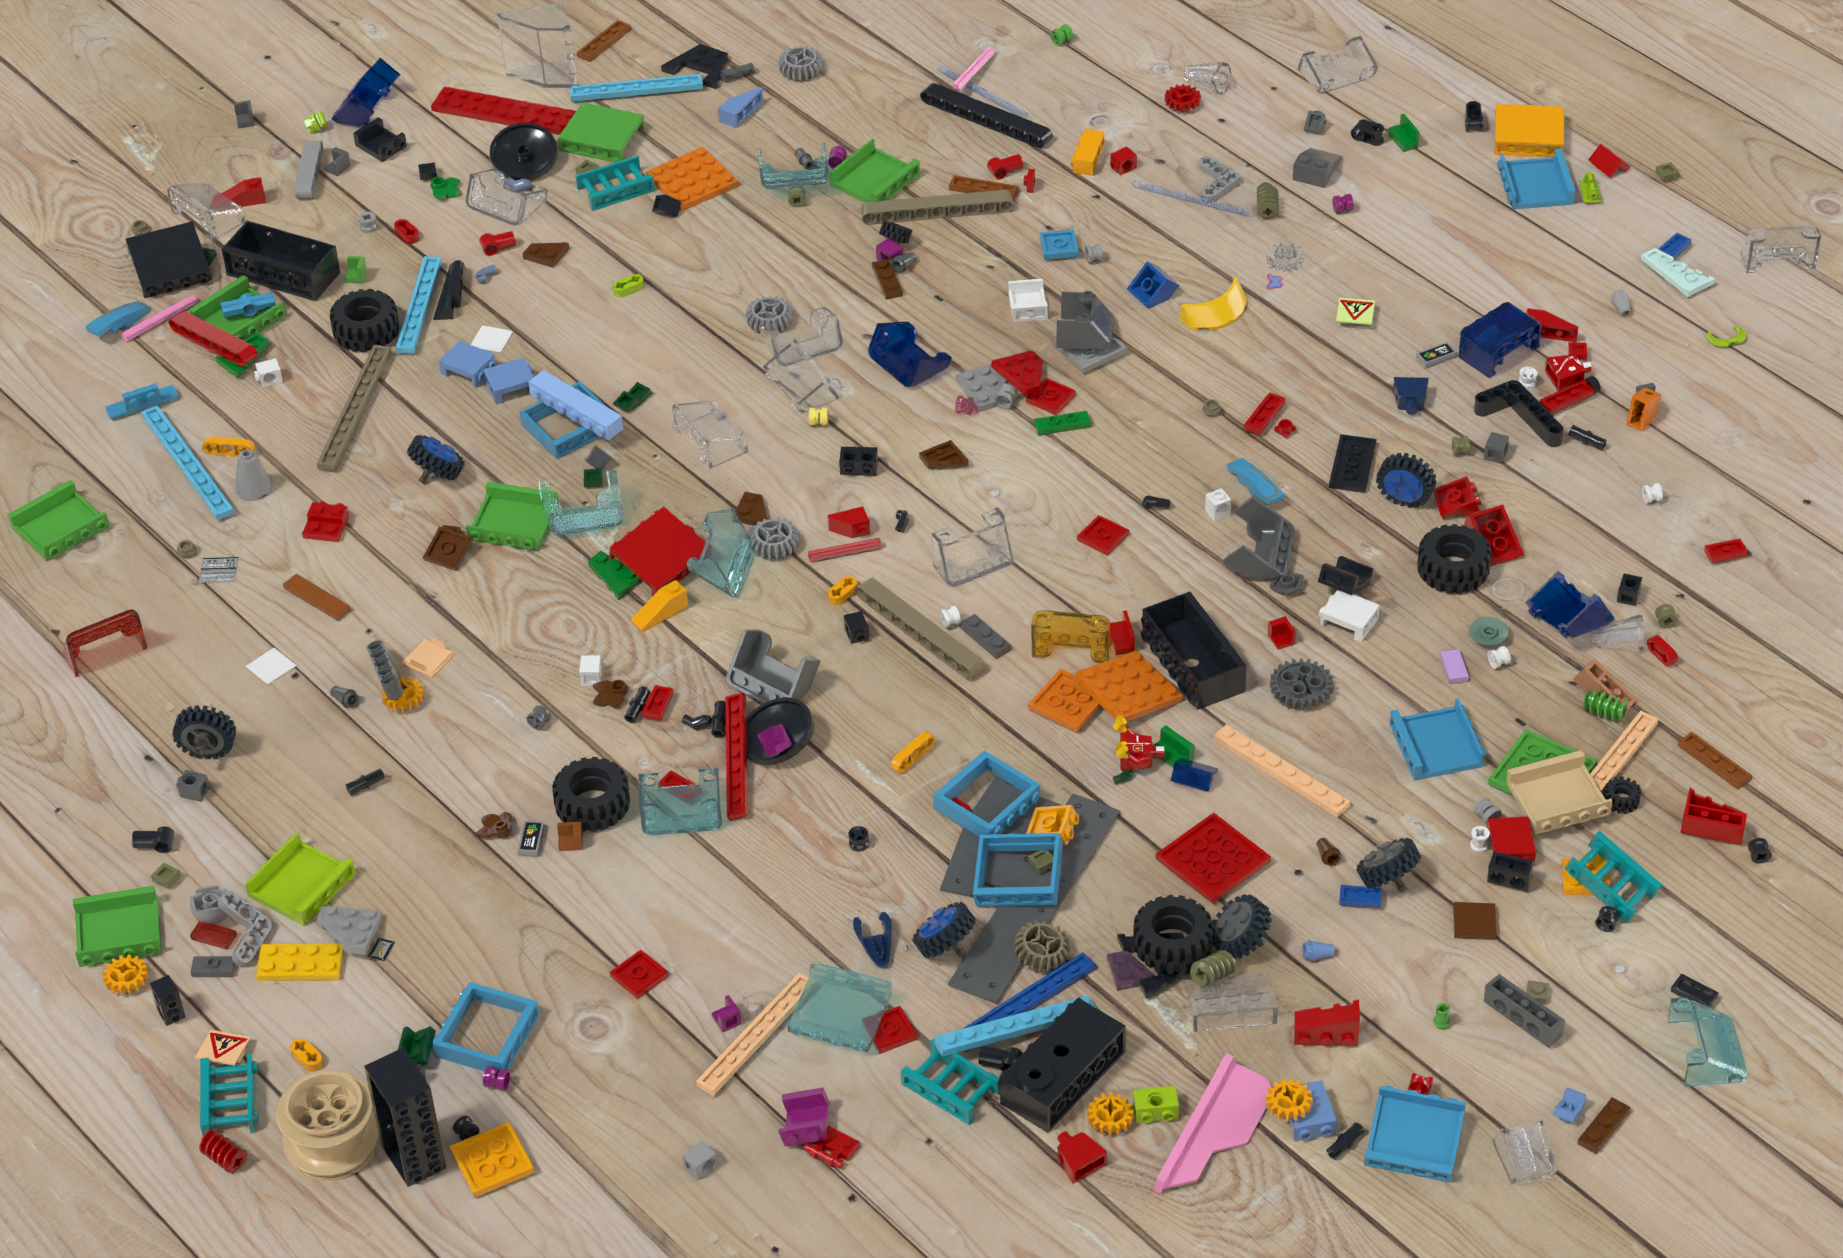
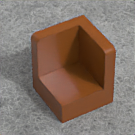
[557,822,583,851]

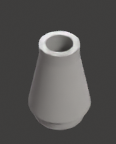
[1611,290,1631,317]

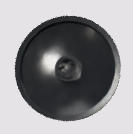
[490,123,557,181]
[746,697,815,765]

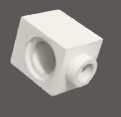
[254,358,283,388]
[1205,488,1231,522]
[579,655,602,686]

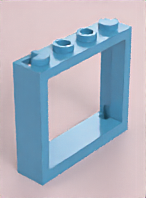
[520,381,605,459]
[933,750,1041,841]
[973,832,1063,907]
[432,982,540,1071]

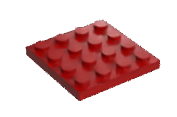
[1156,812,1271,904]

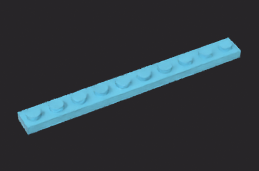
[141,406,234,520]

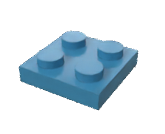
[1040,229,1079,260]

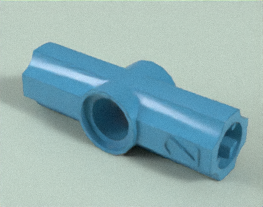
[221,292,276,318]

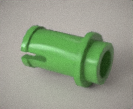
[1433,1003,1450,1029]

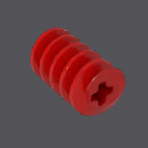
[199,1129,248,1173]

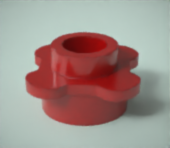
[1274,419,1296,437]

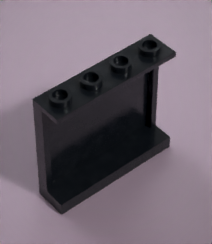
[125,221,211,298]

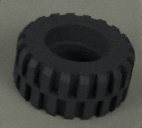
[330,289,400,352]
[1417,524,1491,594]
[552,757,630,832]
[1133,895,1213,974]

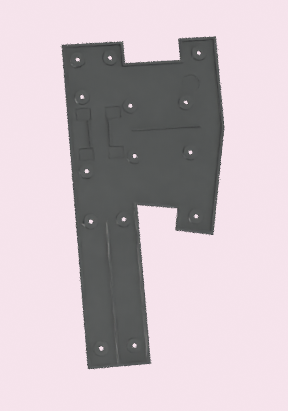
[940,775,1120,1004]

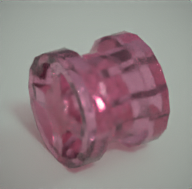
[955,395,974,415]

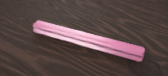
[953,47,995,90]
[122,295,198,342]

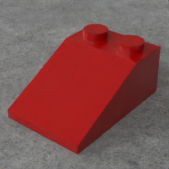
[1464,504,1524,567]

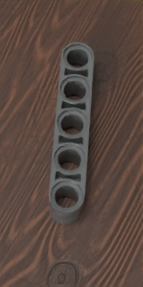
[367,640,404,700]

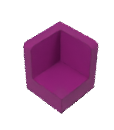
[876,238,903,261]
[758,724,792,756]
[712,995,741,1032]

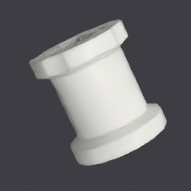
[1470,826,1490,853]

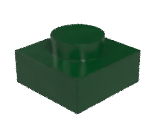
[583,469,603,487]

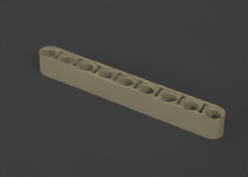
[861,190,1014,225]
[856,578,985,680]

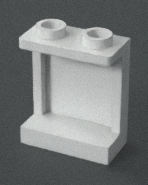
[1008,279,1048,322]
[1319,590,1380,642]

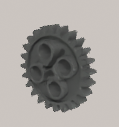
[1270,658,1334,710]

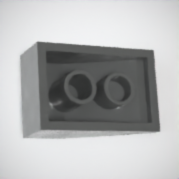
[1293,148,1342,188]

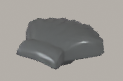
[1269,573,1304,596]

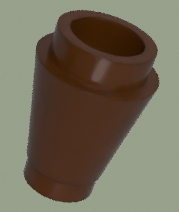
[1316,838,1341,866]

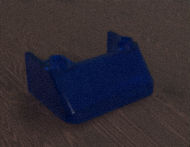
[331,58,401,127]

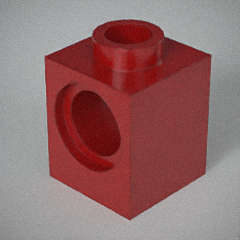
[1110,146,1137,176]

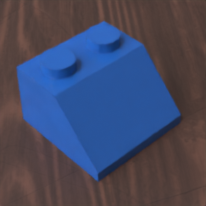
[1127,261,1179,309]

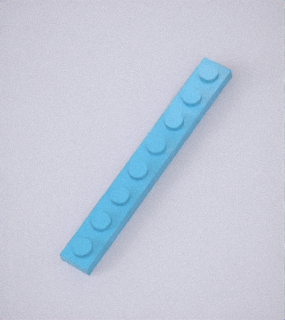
[570,74,703,102]
[396,256,442,354]
[934,995,1096,1057]

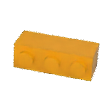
[1070,129,1105,176]

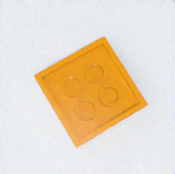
[449,1122,535,1198]

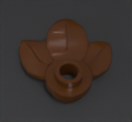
[593,680,628,708]
[476,812,512,838]

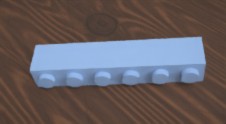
[528,370,623,441]

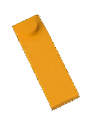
[631,580,688,632]

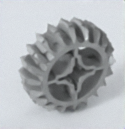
[778,46,823,82]
[746,295,793,335]
[749,517,799,561]

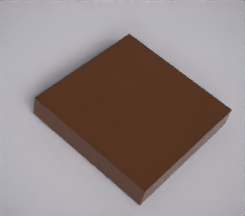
[423,526,473,571]
[1453,902,1496,940]

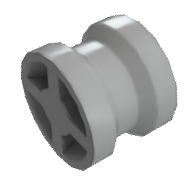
[358,212,377,233]
[1085,244,1103,263]

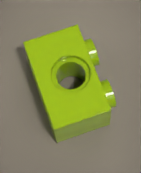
[1132,1085,1179,1123]

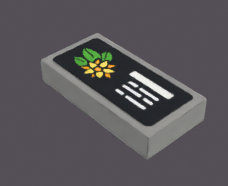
[1416,342,1457,368]
[518,821,545,856]

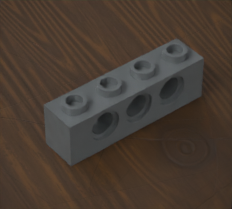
[1484,974,1565,1048]

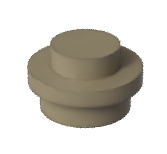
[131,220,149,235]
[1203,399,1221,416]
[177,540,196,557]

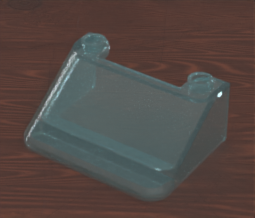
[757,143,829,189]
[687,509,755,597]
[1668,998,1747,1087]

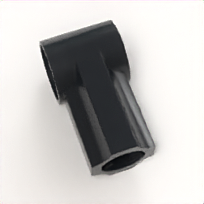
[132,826,175,853]
[978,1046,1023,1071]

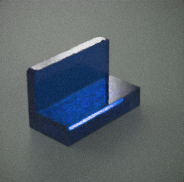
[1171,758,1218,792]

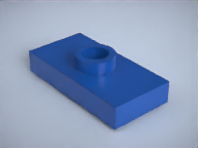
[1658,233,1691,260]
[1339,885,1382,908]

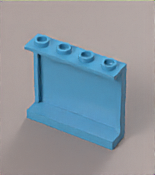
[1497,148,1575,209]
[1389,698,1486,781]
[1364,1086,1466,1183]

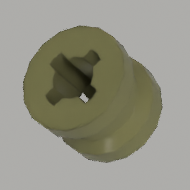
[788,185,806,207]
[1452,436,1470,455]
[1655,604,1678,629]

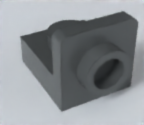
[1304,110,1326,135]

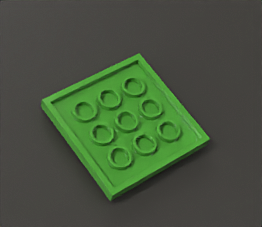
[1488,729,1597,795]

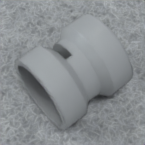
[994,384,1018,409]
[1473,798,1502,825]

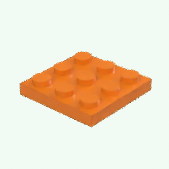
[1028,669,1101,732]

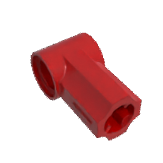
[987,154,1023,179]
[479,231,516,256]

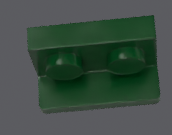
[398,1026,436,1068]

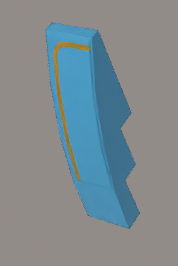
[86,301,151,338]
[1227,458,1285,504]

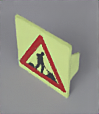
[1336,298,1375,325]

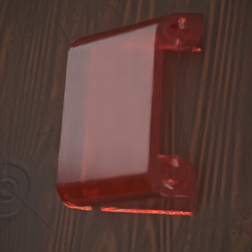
[63,609,147,677]

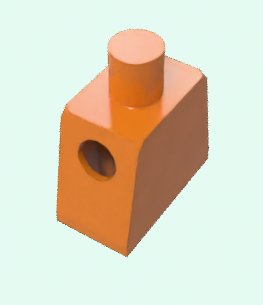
[1626,388,1661,431]

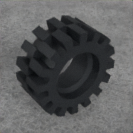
[879,220,913,244]
[1604,776,1641,814]

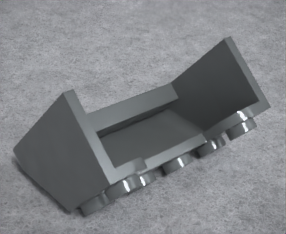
[726,629,821,703]

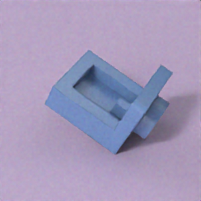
[1553,1088,1587,1123]

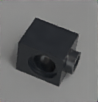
[1617,573,1642,606]
[843,611,869,644]

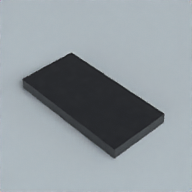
[1329,434,1377,493]

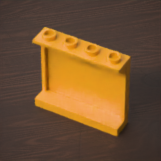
[1494,104,1564,157]

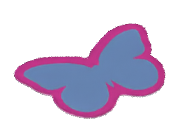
[1267,274,1283,289]

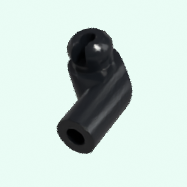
[1142,495,1171,509]
[895,510,909,533]

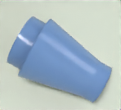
[1302,940,1334,961]

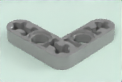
[1199,156,1240,203]
[218,891,272,966]

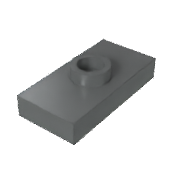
[191,956,235,977]

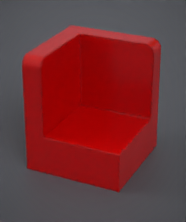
[1268,616,1296,650]

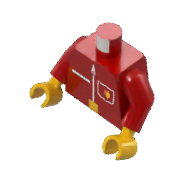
[1113,715,1164,770]

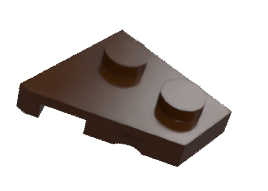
[523,242,569,268]
[919,440,969,469]
[733,492,767,526]

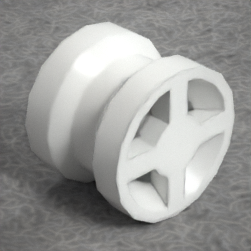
[1518,367,1538,389]
[1642,483,1663,504]
[939,605,961,628]
[1487,646,1511,669]

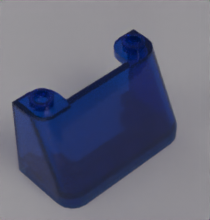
[868,321,952,387]
[1525,571,1615,639]

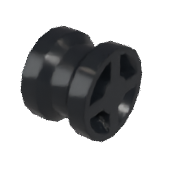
[848,826,869,852]
[1748,838,1772,864]
[1595,906,1620,932]
[452,1115,480,1141]

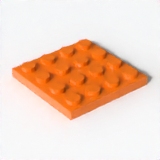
[646,147,739,211]
[1074,650,1183,722]

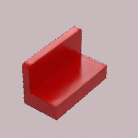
[1588,144,1630,178]
[1108,610,1135,655]

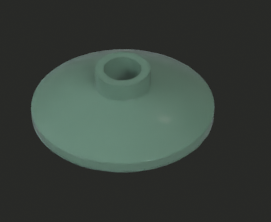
[1470,617,1509,646]

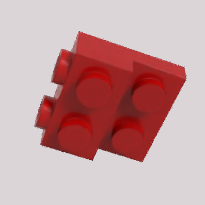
[1433,476,1482,519]
[302,501,349,542]

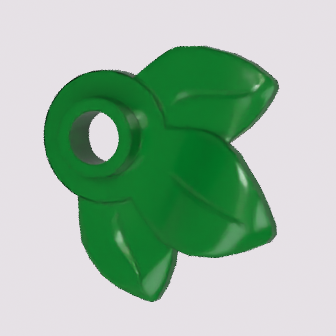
[430,177,460,200]

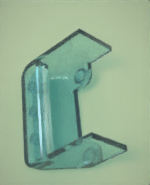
[538,470,624,535]

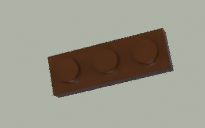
[872,259,903,300]
[1578,1097,1631,1154]

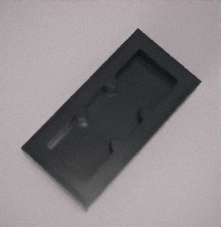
[1671,974,1719,1011]

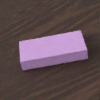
[1440,649,1469,684]

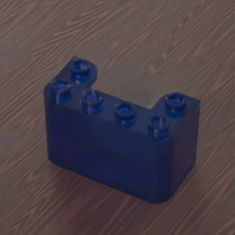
[1458,302,1542,379]

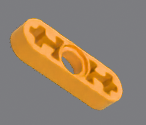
[202,436,255,457]
[890,731,936,773]

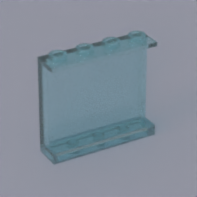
[787,962,892,1053]

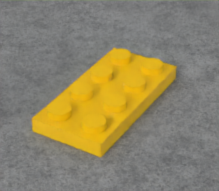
[256,943,344,981]

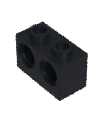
[839,446,878,476]
[1487,851,1534,892]
[149,975,186,1026]

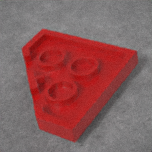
[991,350,1043,395]

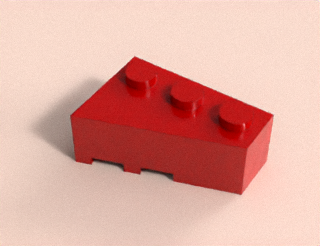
[1680,788,1747,845]
[1294,1000,1360,1047]

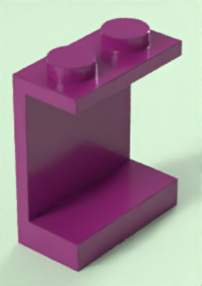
[779,1087,830,1147]

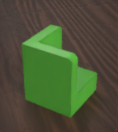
[345,256,367,284]

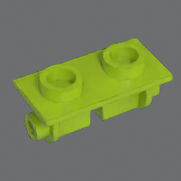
[1579,172,1601,203]

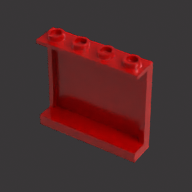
[609,506,711,597]

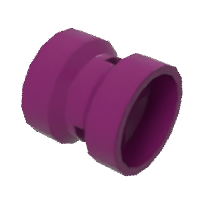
[828,146,847,169]
[1332,194,1354,213]
[483,1066,510,1091]

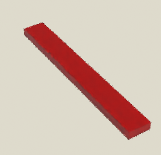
[725,692,748,821]

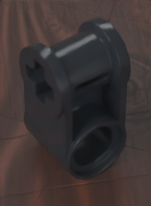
[1465,101,1483,131]
[1350,119,1384,146]

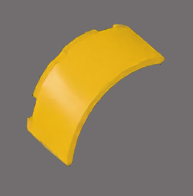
[1180,277,1247,331]

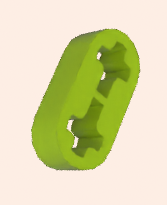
[612,274,644,297]

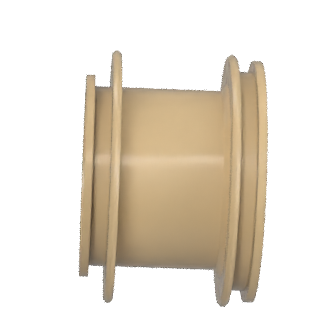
[276,1070,379,1181]

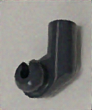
[682,714,712,730]

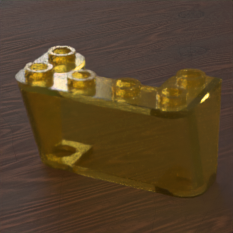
[1031,610,1112,663]

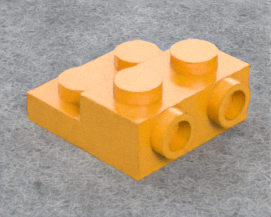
[1026,805,1079,845]
[1561,854,1610,896]

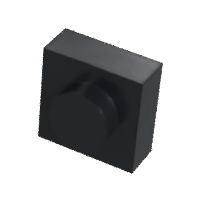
[418,162,437,180]

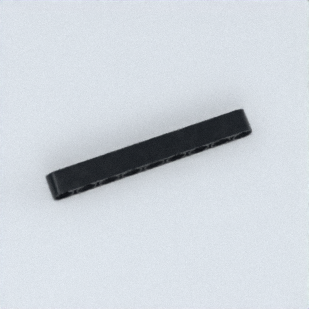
[920,83,1053,148]

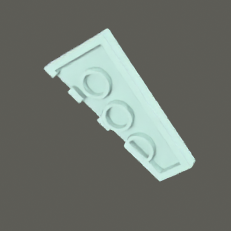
[1641,248,1715,297]

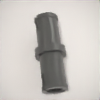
[720,63,755,81]
[795,148,815,171]

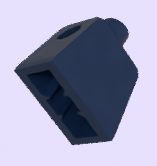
[1393,377,1429,415]

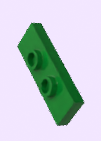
[1034,411,1091,435]

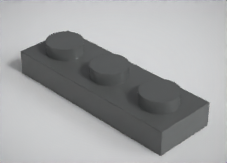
[960,614,1011,659]

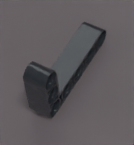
[1474,380,1563,447]

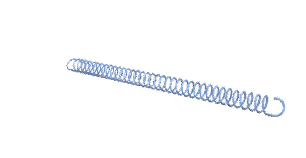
[937,65,1030,119]
[1132,181,1254,216]

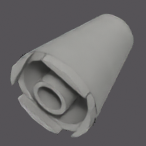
[235,450,272,501]

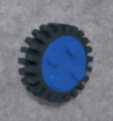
[407,435,465,484]
[1376,453,1437,508]
[912,902,976,958]

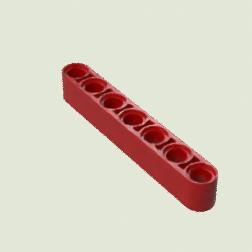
[168,311,258,367]

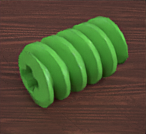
[1582,689,1627,723]

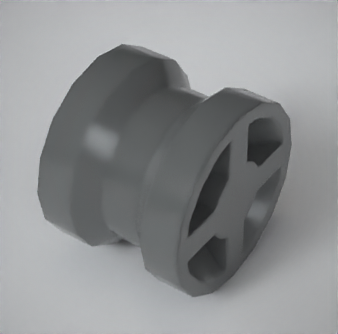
[526,705,551,730]

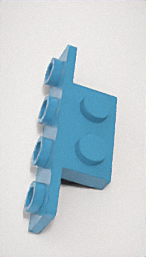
[105,383,179,420]

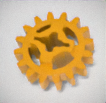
[381,676,424,713]
[102,954,148,995]
[1266,1078,1313,1122]
[1087,1092,1134,1136]

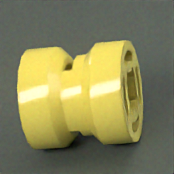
[809,407,828,426]

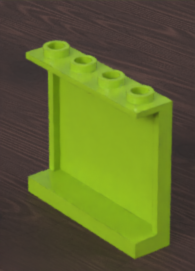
[245,832,356,926]

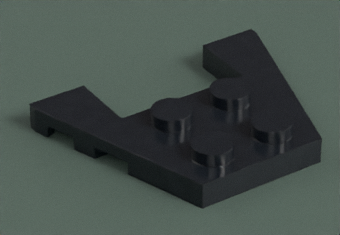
[661,44,728,89]
[1117,933,1190,999]

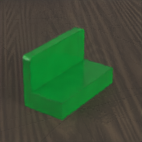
[1388,114,1419,152]
[1153,725,1195,771]

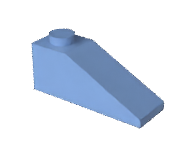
[718,87,764,128]

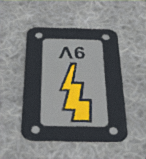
[368,938,395,961]

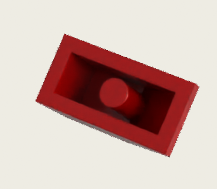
[827,506,870,538]

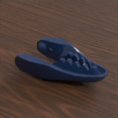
[853,912,892,967]

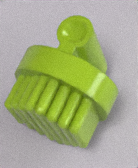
[304,111,328,134]

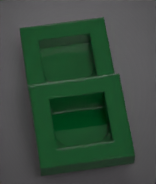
[613,382,652,412]

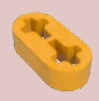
[828,576,857,605]
[290,1038,323,1072]

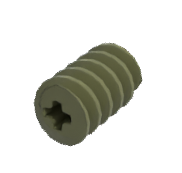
[1257,182,1279,218]
[1190,950,1237,987]

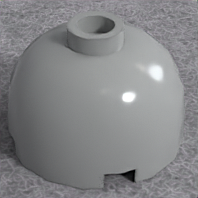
[190,885,230,924]

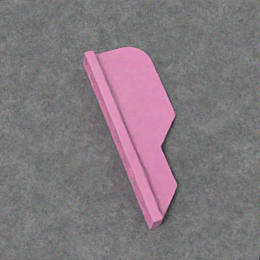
[1153,1053,1271,1194]

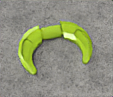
[1707,325,1747,347]

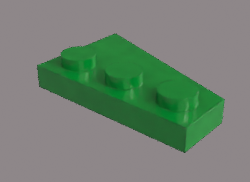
[215,332,269,379]
[588,551,642,601]

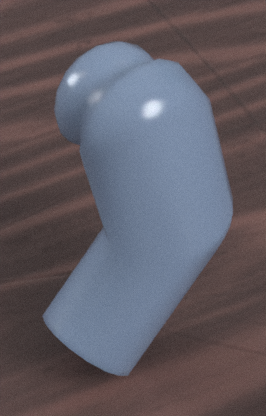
[506,177,531,192]
[475,265,497,283]

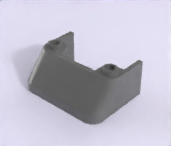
[1056,291,1114,350]
[1223,495,1295,579]

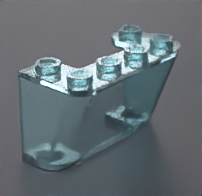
[638,768,722,835]

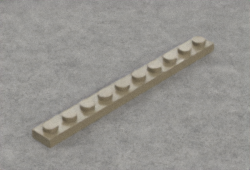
[317,345,391,471]

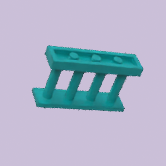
[575,155,655,211]
[1564,830,1663,923]
[901,1039,1000,1125]
[200,1053,259,1136]

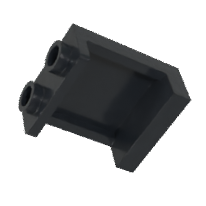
[353,117,407,162]
[1318,556,1374,595]

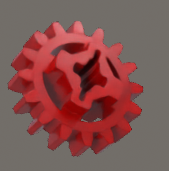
[1165,84,1201,112]

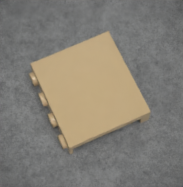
[1506,750,1612,834]

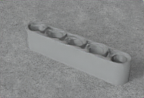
[295,141,323,198]

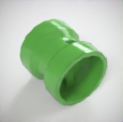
[1050,24,1073,46]

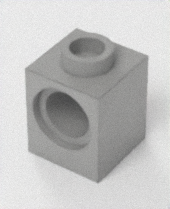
[682,1141,717,1181]

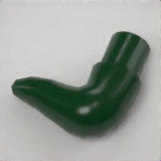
[1113,769,1133,784]

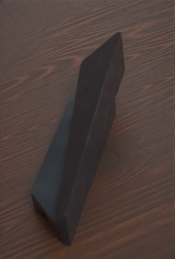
[433,260,464,320]

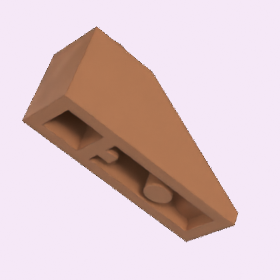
[1573,658,1636,711]

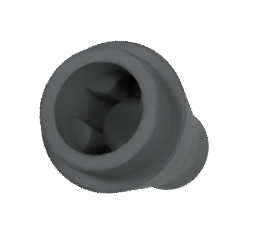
[891,252,916,272]
[330,686,358,708]

